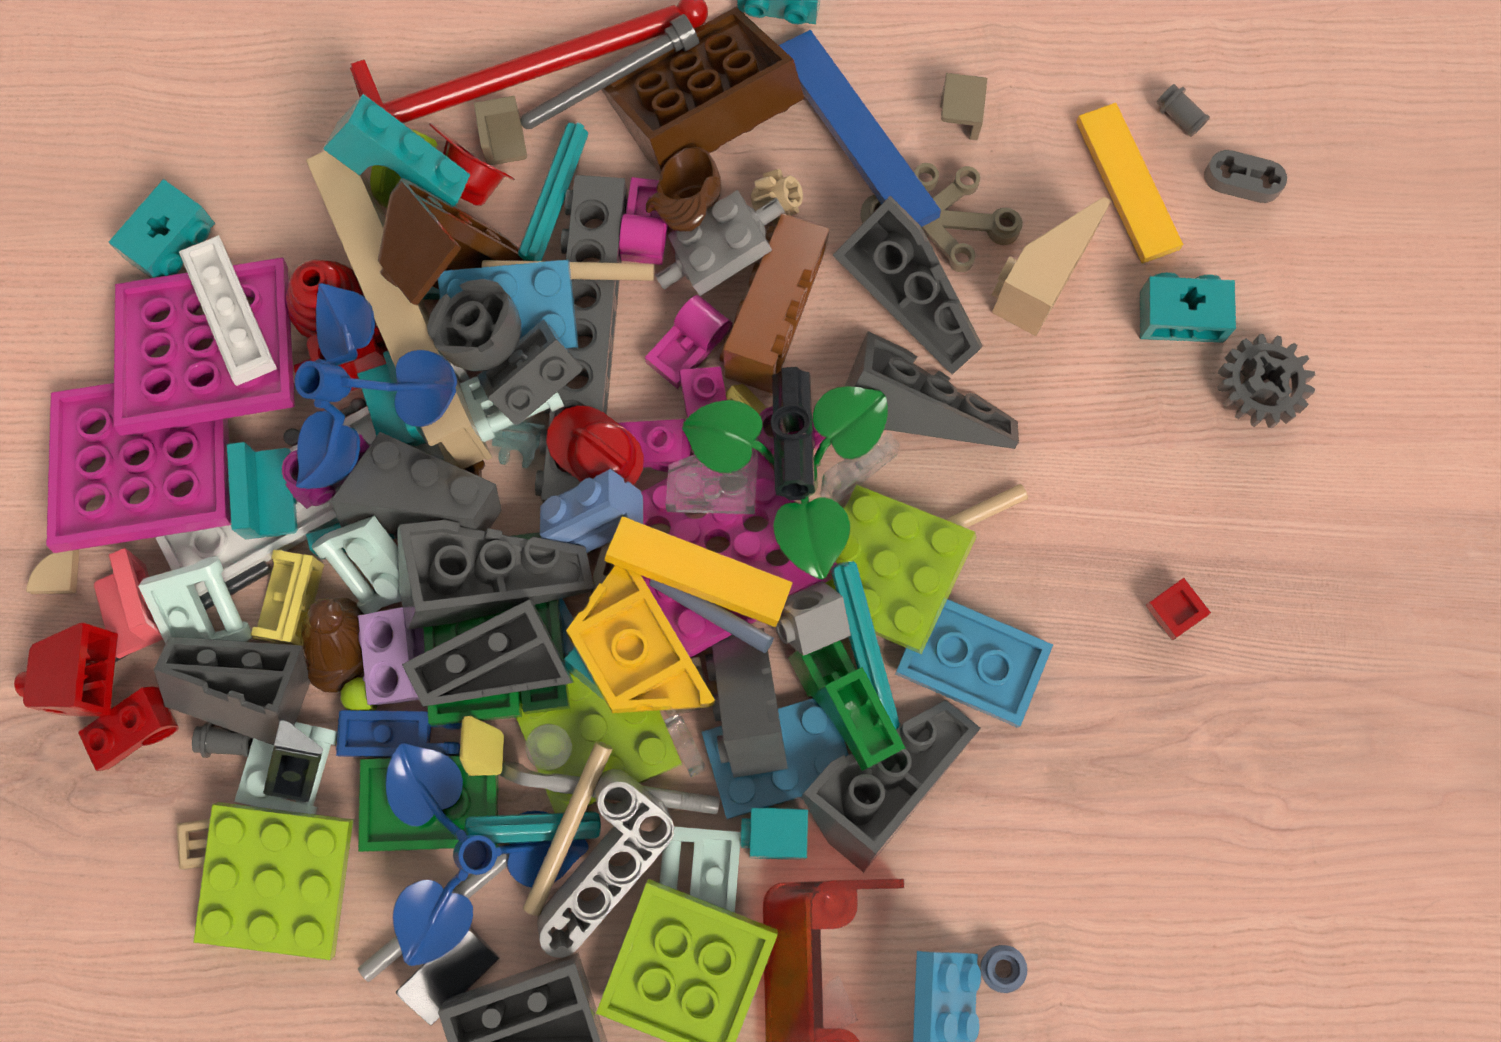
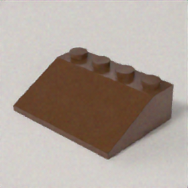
[601,7,804,174]

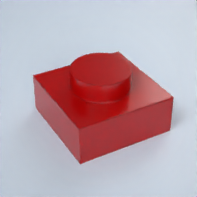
[1145,578,1211,641]

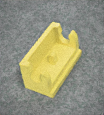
[250,550,324,646]

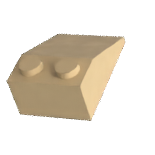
[991,197,1112,336]

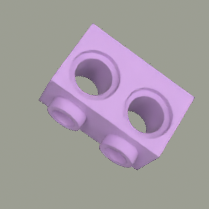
[358,607,425,705]

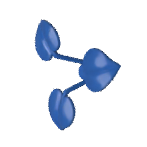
[295,283,457,489]
[385,743,589,966]

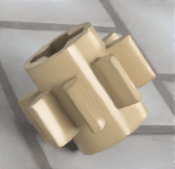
[751,169,803,225]

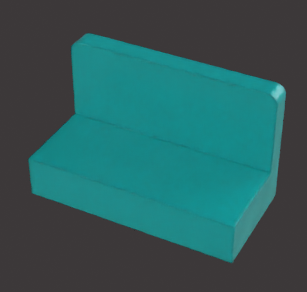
[357,351,426,447]
[227,442,298,540]

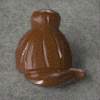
[646,147,722,232]
[301,598,364,692]

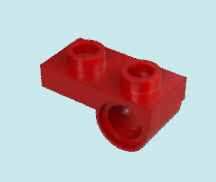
[78,686,179,771]

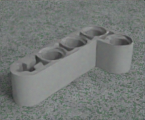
[537,769,674,958]

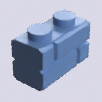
[540,469,643,553]

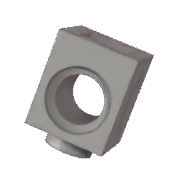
[776,581,851,656]

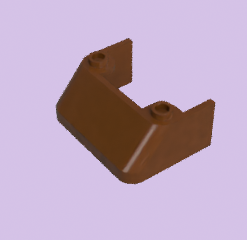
[378,178,523,306]

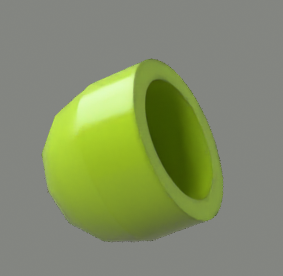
[340,677,377,711]

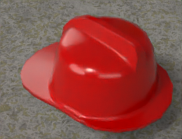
[429,123,515,206]
[546,405,644,485]

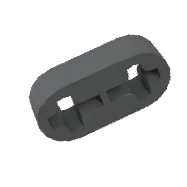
[1204,150,1287,203]

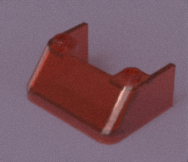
[762,879,904,1042]

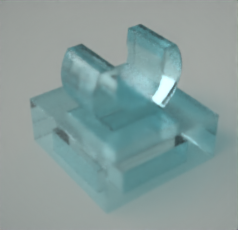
[492,422,545,468]

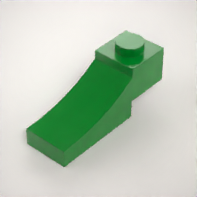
[788,640,905,771]

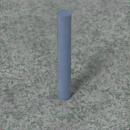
[650,579,774,653]

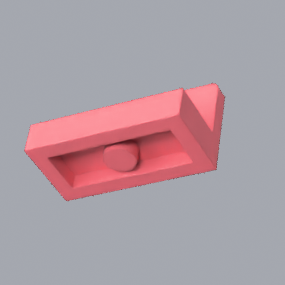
[94,548,163,658]

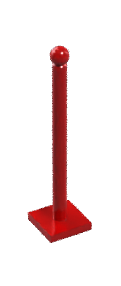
[350,0,708,123]

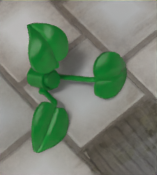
[682,386,888,580]

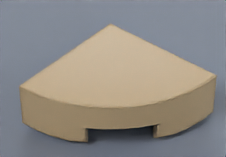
[26,550,79,594]

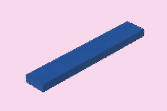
[779,30,941,227]

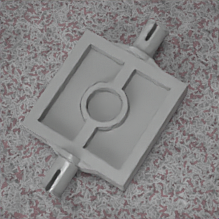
[655,190,786,296]

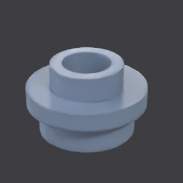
[980,945,1027,993]

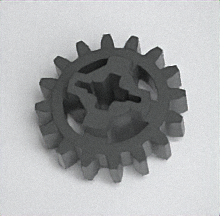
[1217,334,1316,428]

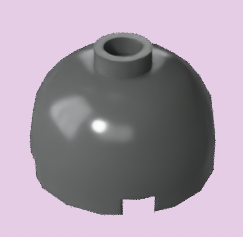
[427,279,521,371]

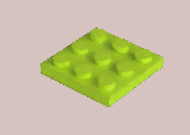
[826,484,977,654]
[516,672,683,813]
[193,802,353,960]
[596,879,778,1042]

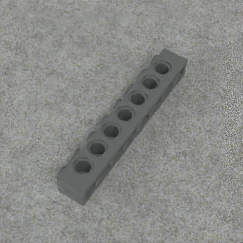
[535,175,628,503]

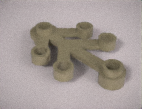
[860,163,1022,272]

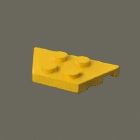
[566,565,715,713]

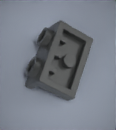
[477,319,582,425]

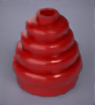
[286,259,365,339]

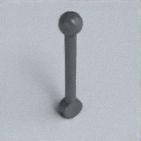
[283,397,367,447]

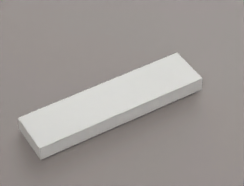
[179,235,277,386]

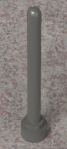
[520,14,699,129]

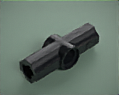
[771,367,815,500]

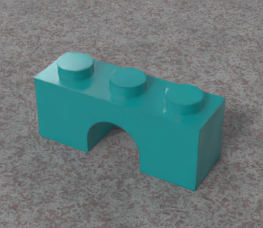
[323,94,470,206]

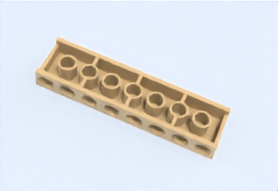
[306,151,493,469]

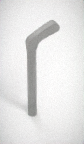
[499,762,720,814]

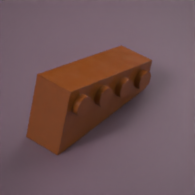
[719,214,830,394]

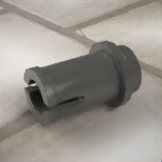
[1156,84,1210,137]
[192,722,253,758]

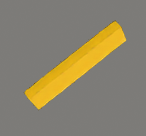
[1076,102,1184,264]
[604,516,793,627]

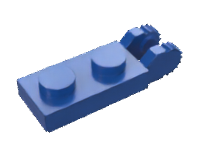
[336,710,462,758]

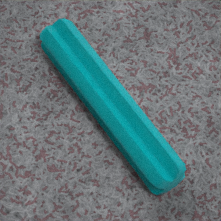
[464,811,601,844]

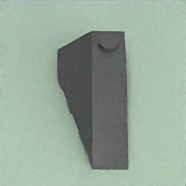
[833,196,983,375]
[845,331,1019,449]
[398,520,594,630]
[802,700,980,873]

